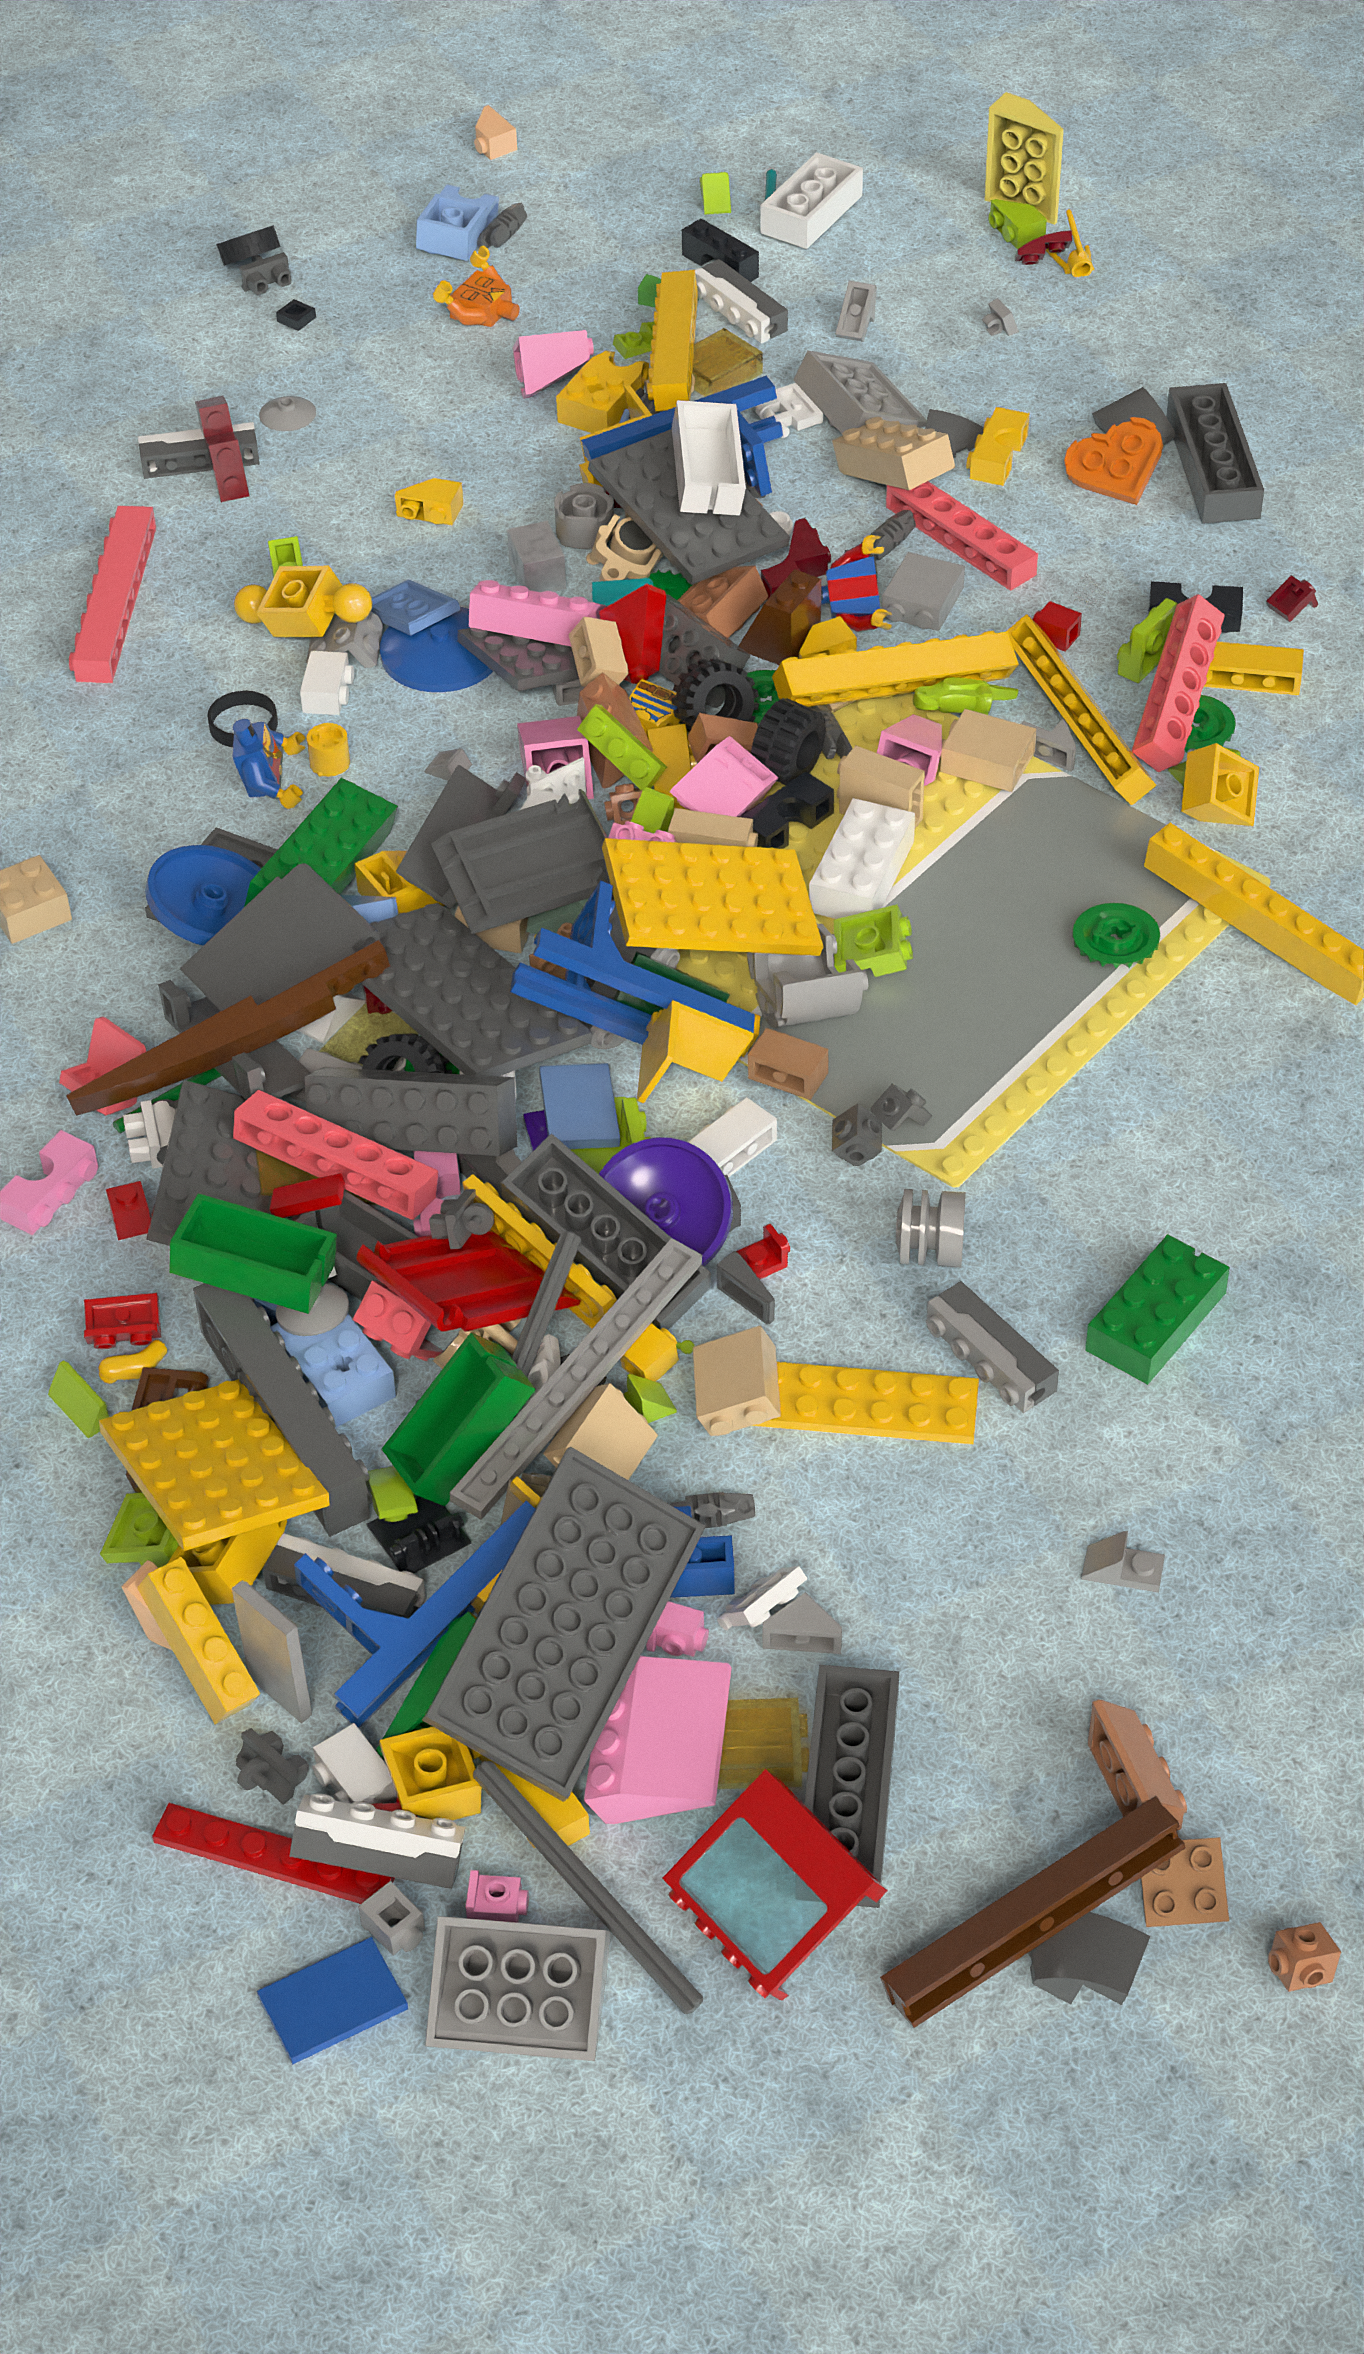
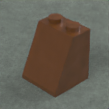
[739,569,821,665]

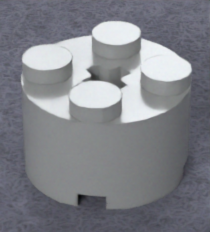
[554,483,614,549]

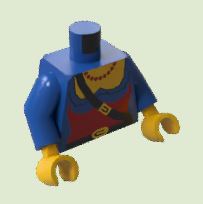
[232,719,306,809]

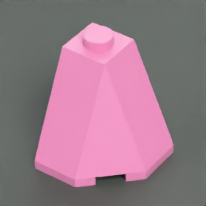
[513,330,594,399]
[877,714,942,786]

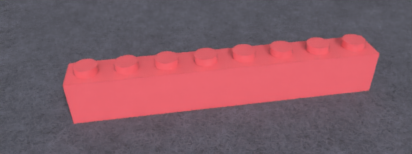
[69,506,156,683]

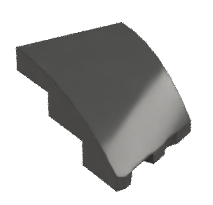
[1092,387,1176,445]
[1028,1912,1151,2005]

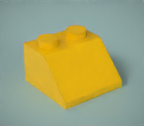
[1181,743,1259,826]
[379,1727,482,1820]

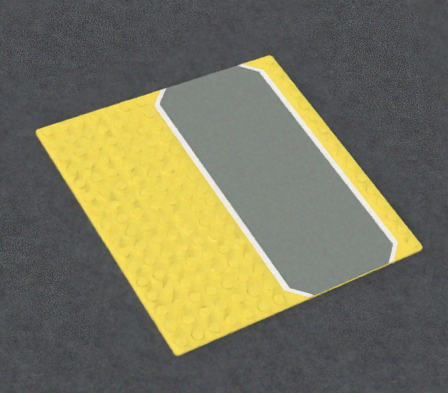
[534,693,1271,1187]

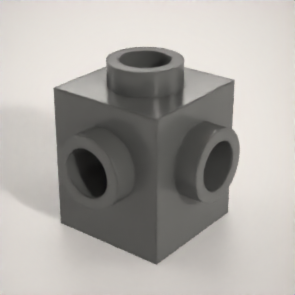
[832,1103,882,1166]

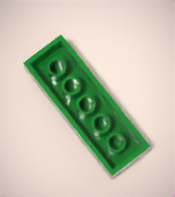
[244,777,398,907]

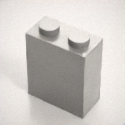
[882,552,965,631]

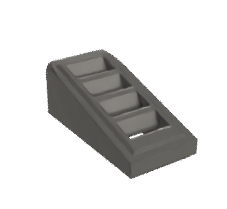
[717,1251,775,1324]

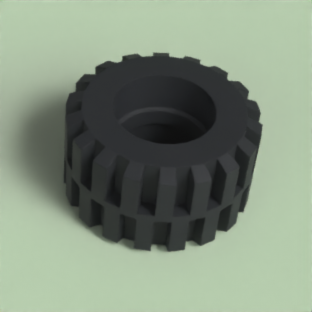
[671,658,759,733]
[751,698,826,785]
[358,1033,452,1074]

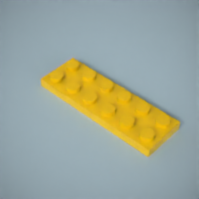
[462,1174,617,1329]
[752,1362,979,1444]

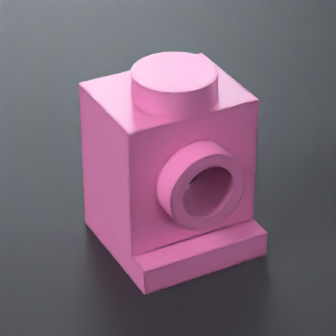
[646,1601,709,1657]
[466,1870,529,1923]

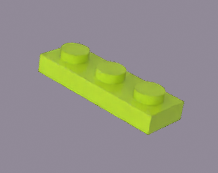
[577,704,667,790]

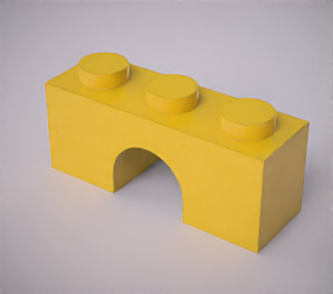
[966,407,1030,486]

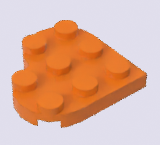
[1064,417,1163,505]

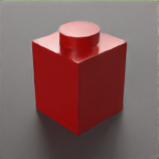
[1032,601,1082,652]
[106,1181,151,1241]

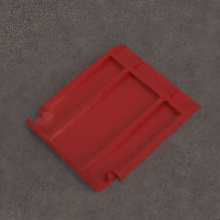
[357,1229,581,1332]

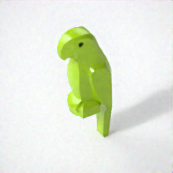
[912,677,1019,715]

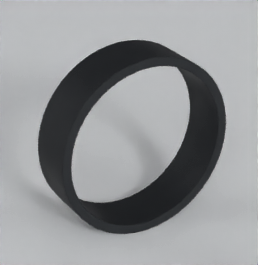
[207,690,278,748]

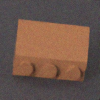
[677,565,769,638]
[577,673,654,789]
[1088,1700,1187,1830]

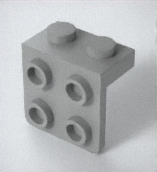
[306,612,383,668]

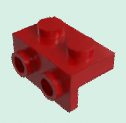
[84,1293,161,1349]

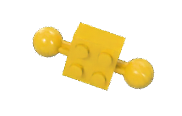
[234,565,372,637]

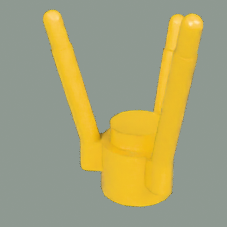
[1045,209,1094,277]

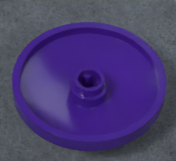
[599,1137,733,1266]

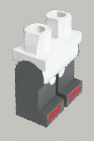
[123,1099,178,1169]

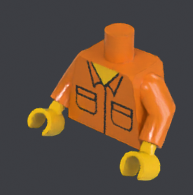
[433,246,520,327]

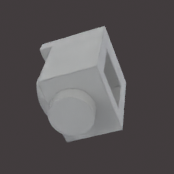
[358,1881,425,1955]

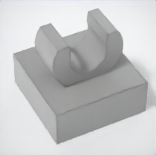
[982,298,1019,336]

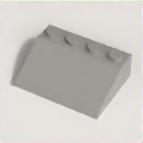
[793,350,927,434]
[425,1916,611,2061]

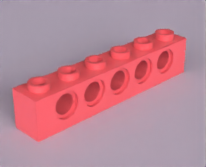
[886,481,1038,591]
[1131,594,1225,772]
[233,1090,438,1220]

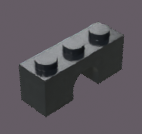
[681,218,759,282]
[1148,581,1243,633]
[741,771,834,849]

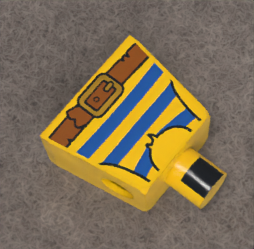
[629,679,681,740]

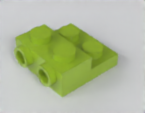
[1117,598,1177,684]
[834,904,913,977]
[100,1493,179,1568]

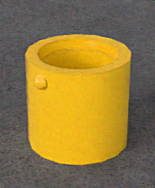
[306,723,350,777]

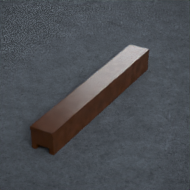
[880,1796,1186,2028]

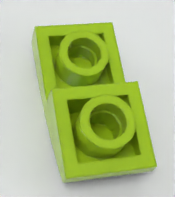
[613,321,655,359]
[365,1466,417,1522]

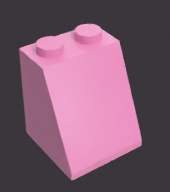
[517,716,594,799]

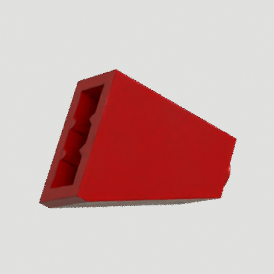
[598,584,666,684]

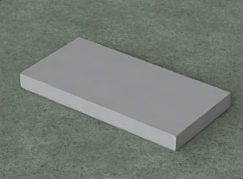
[232,1580,312,1724]

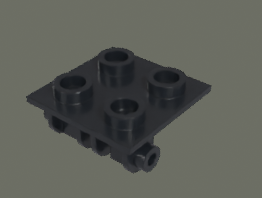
[366,1497,471,1574]

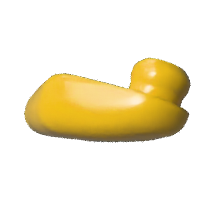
[98,1340,167,1384]

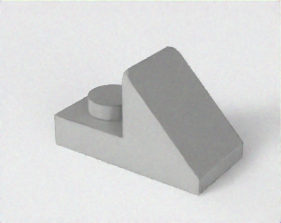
[835,280,877,342]
[1021,719,1076,772]
[1082,1531,1165,1593]

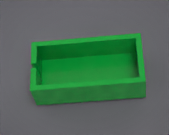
[169,1193,337,1314]
[1085,1234,1230,1385]
[381,1332,536,1506]

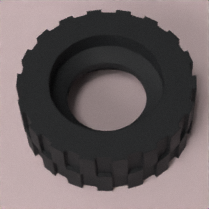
[216,225,281,266]

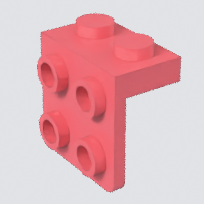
[59,1016,146,1116]
[352,1281,444,1361]

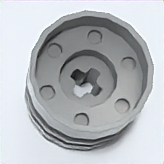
[896,1189,966,1268]

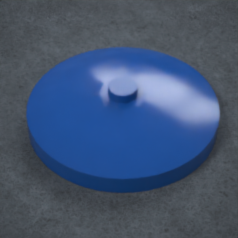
[380,607,493,692]
[145,845,261,946]

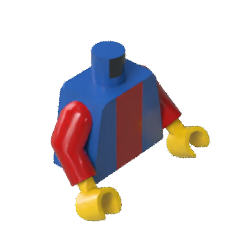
[821,535,892,632]

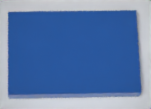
[257,1937,408,2065]

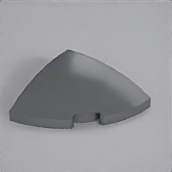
[925,409,984,458]

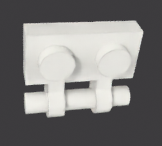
[755,383,823,438]
[717,1566,807,1630]

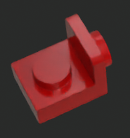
[736,1224,790,1279]

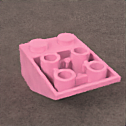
[670,736,779,817]

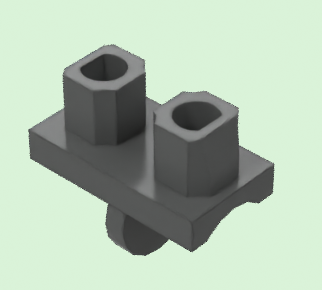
[239,252,291,295]
[429,1189,494,1249]
[236,1728,309,1805]

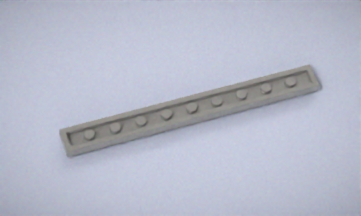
[450,1238,702,1520]

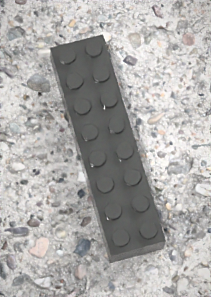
[193,1283,373,1537]

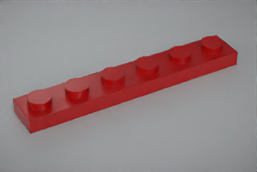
[152,1803,395,1904]

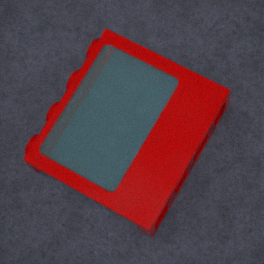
[662,1769,888,2001]

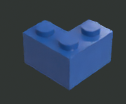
[670,1506,735,1598]

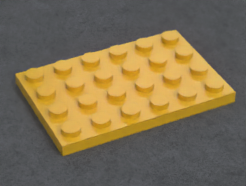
[602,838,824,956]
[99,1379,330,1551]

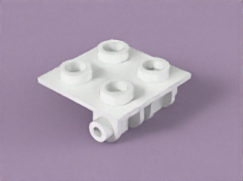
[525,757,586,804]

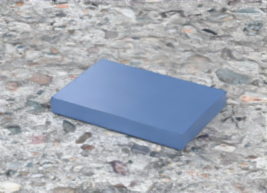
[371,579,460,635]
[539,1063,620,1149]

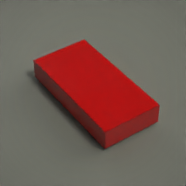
[270,1173,345,1218]

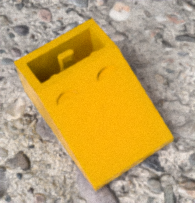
[354,851,445,914]

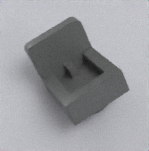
[871,1083,932,1131]

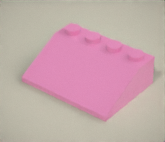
[469,580,607,647]
[584,1656,732,1824]

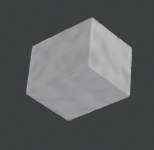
[507,521,566,592]

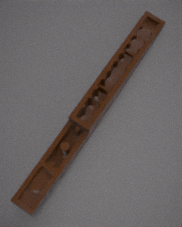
[66,940,390,1116]

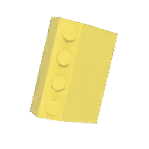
[984,92,1063,225]

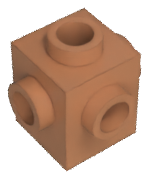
[604,783,642,825]
[1268,1922,1341,1992]

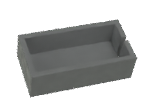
[295,1190,418,1301]

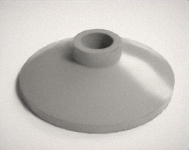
[259,396,316,431]
[276,1284,349,1336]

